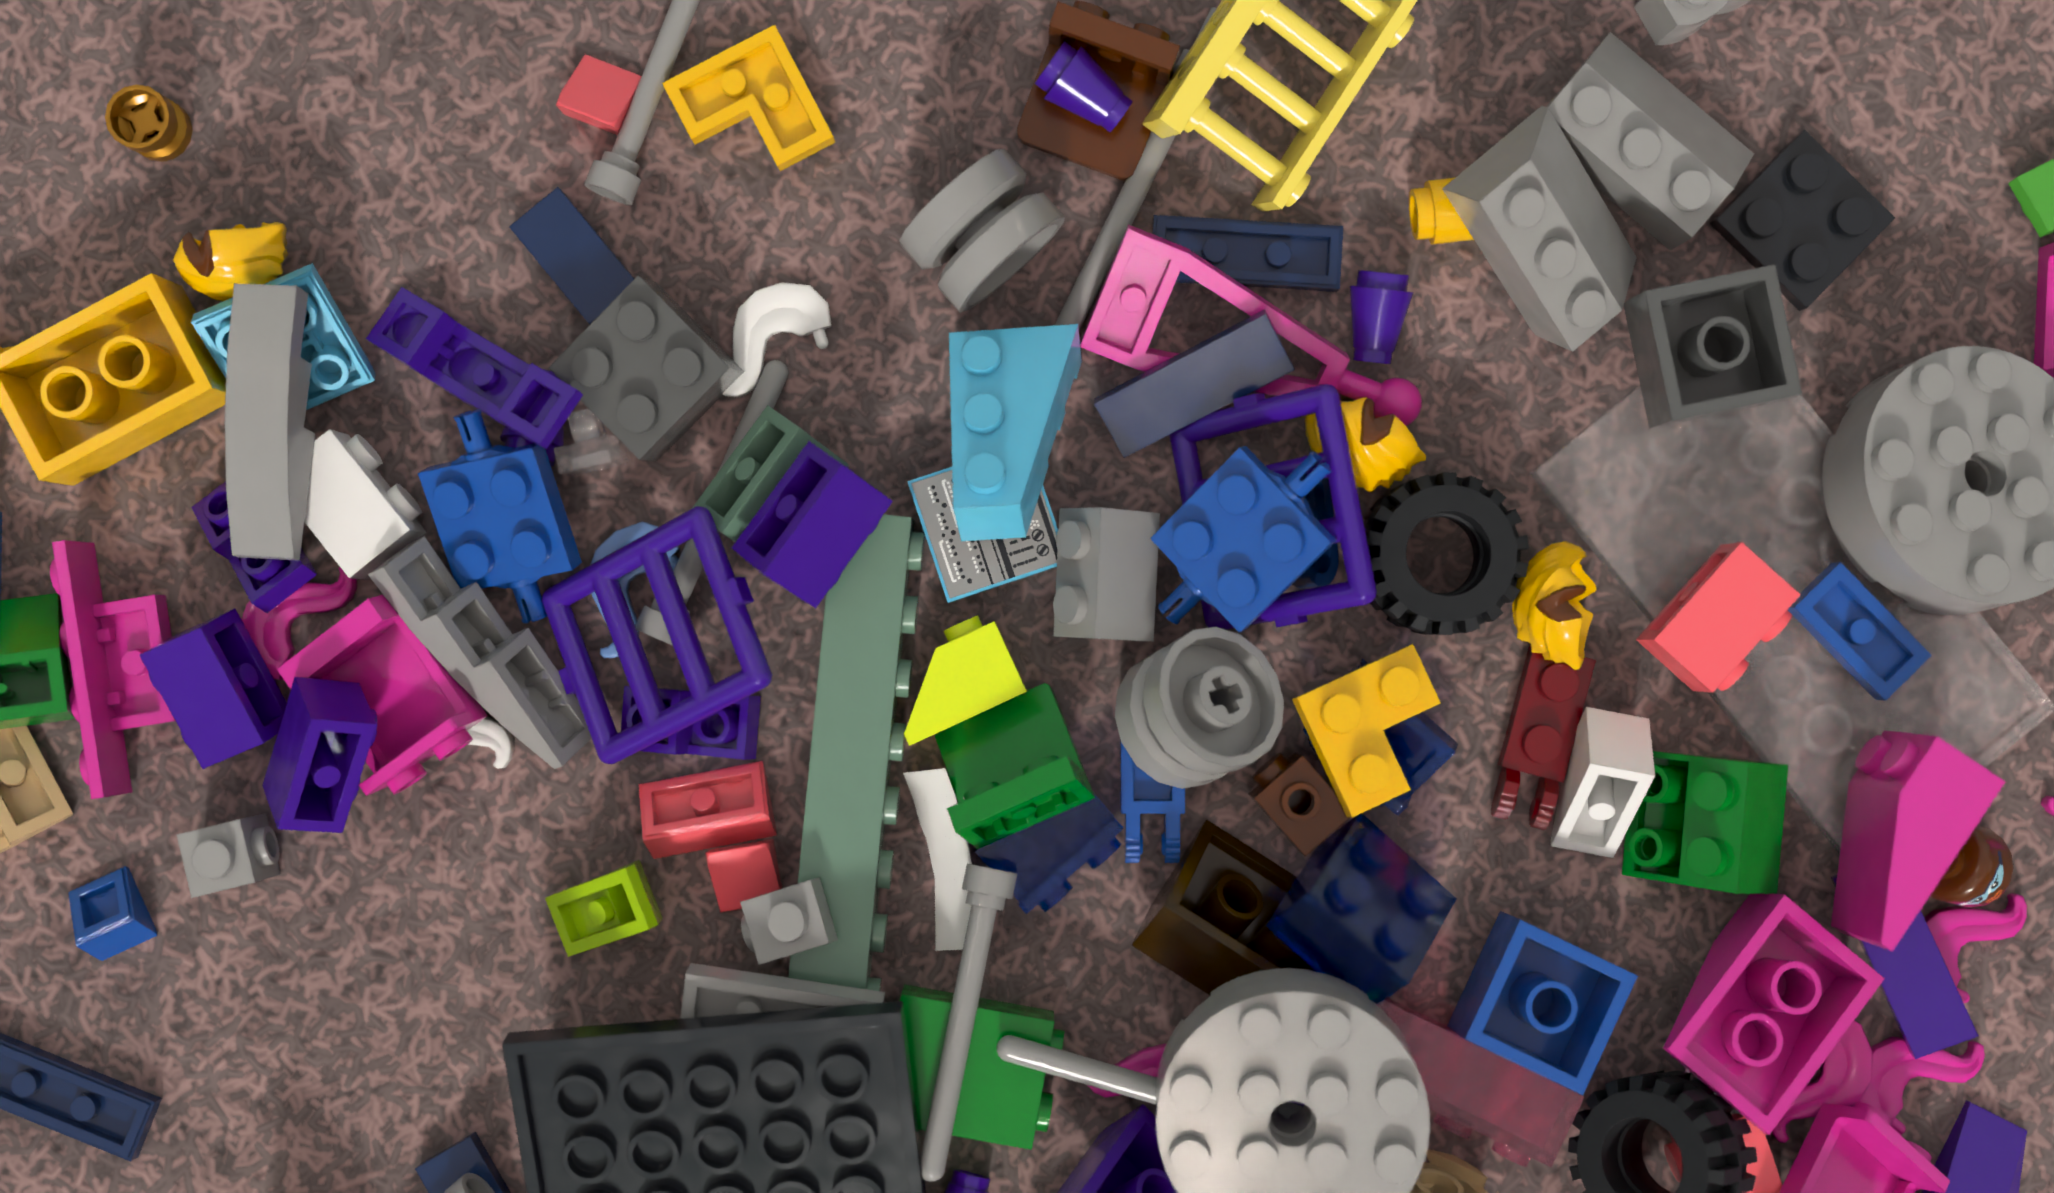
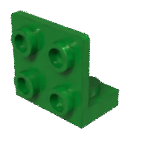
[935,683,1095,849]

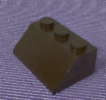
[1132,819,1367,996]

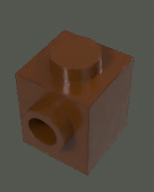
[1248,752,1349,857]

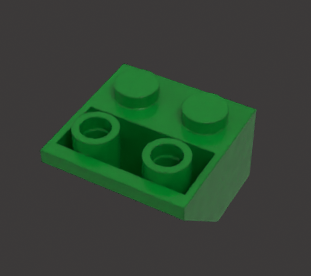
[0,593,75,729]
[1622,751,1788,894]

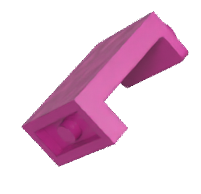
[277,594,488,796]
[1779,1102,1950,1193]

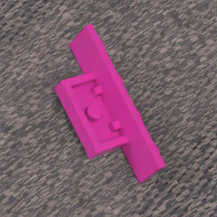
[50,540,175,799]

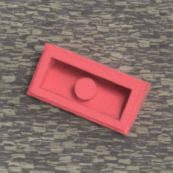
[639,761,777,859]

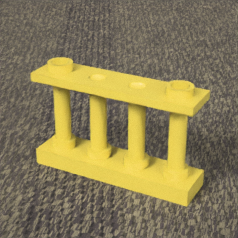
[1142,0,1418,212]

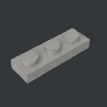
[680,963,885,1019]

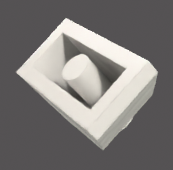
[1551,707,1655,858]

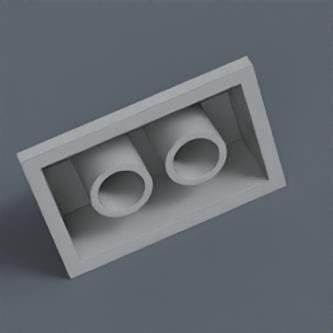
[1546,32,1754,251]
[1442,106,1637,352]

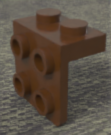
[1017,1,1180,181]

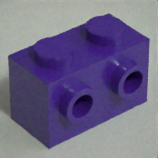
[732,441,893,608]
[139,608,287,769]
[262,677,378,833]

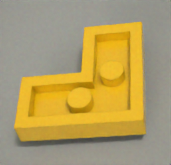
[662,24,836,171]
[1292,644,1441,818]

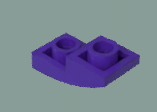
[191,481,317,613]
[621,686,761,760]

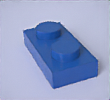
[1788,562,1932,701]

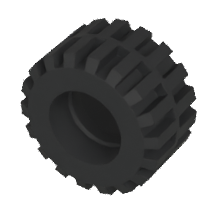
[1363,472,1529,635]
[1568,1070,1757,1193]

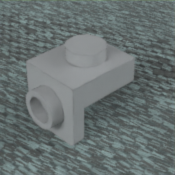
[740,877,838,965]

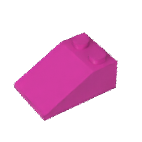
[1831,730,2005,951]
[1663,893,1885,1135]

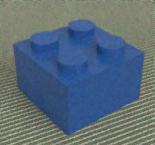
[1447,911,1638,1095]

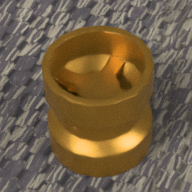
[105,84,193,162]

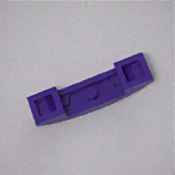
[366,287,583,449]

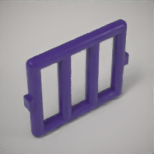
[1169,384,1377,630]
[542,506,772,764]

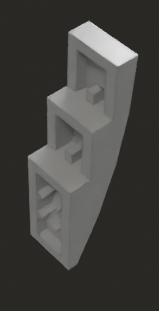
[225,283,315,561]
[368,536,592,769]

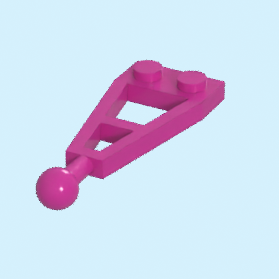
[1080,224,1422,426]

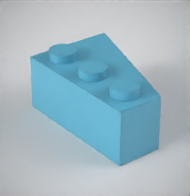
[949,324,1082,541]

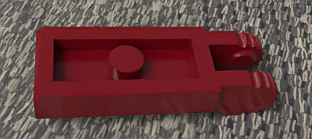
[1491,644,1596,830]

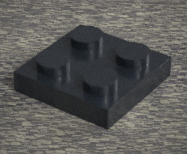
[1709,129,1895,311]

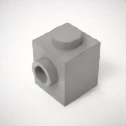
[177,813,280,898]

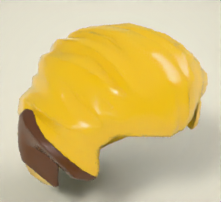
[173,222,289,301]
[1305,398,1426,493]
[1512,541,1597,670]

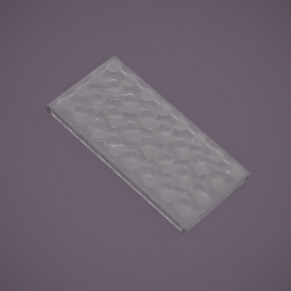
[1529,384,2054,855]

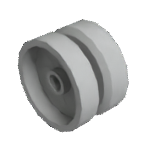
[899,149,1065,313]
[1115,627,1284,789]

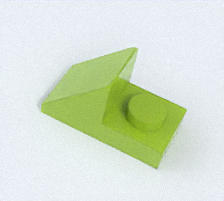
[545,860,663,957]

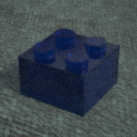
[1266,813,1457,1005]

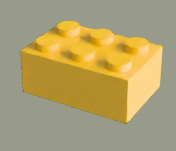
[0,273,226,486]

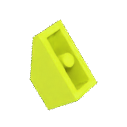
[904,615,1027,746]

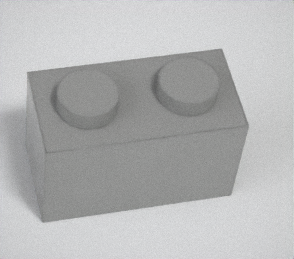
[1053,507,1160,642]

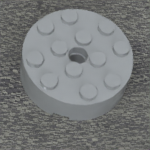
[1822,346,2054,615]
[1155,968,1430,1193]

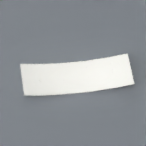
[903,768,972,951]

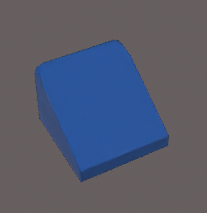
[68,866,158,961]

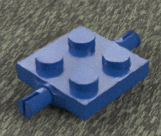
[418,409,582,623]
[1150,446,1337,633]

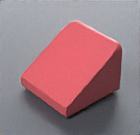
[556,54,641,135]
[706,839,782,913]

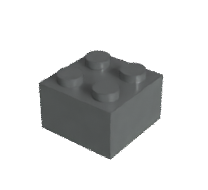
[1624,264,1803,429]
[548,275,744,461]

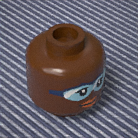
[1930,825,2014,908]

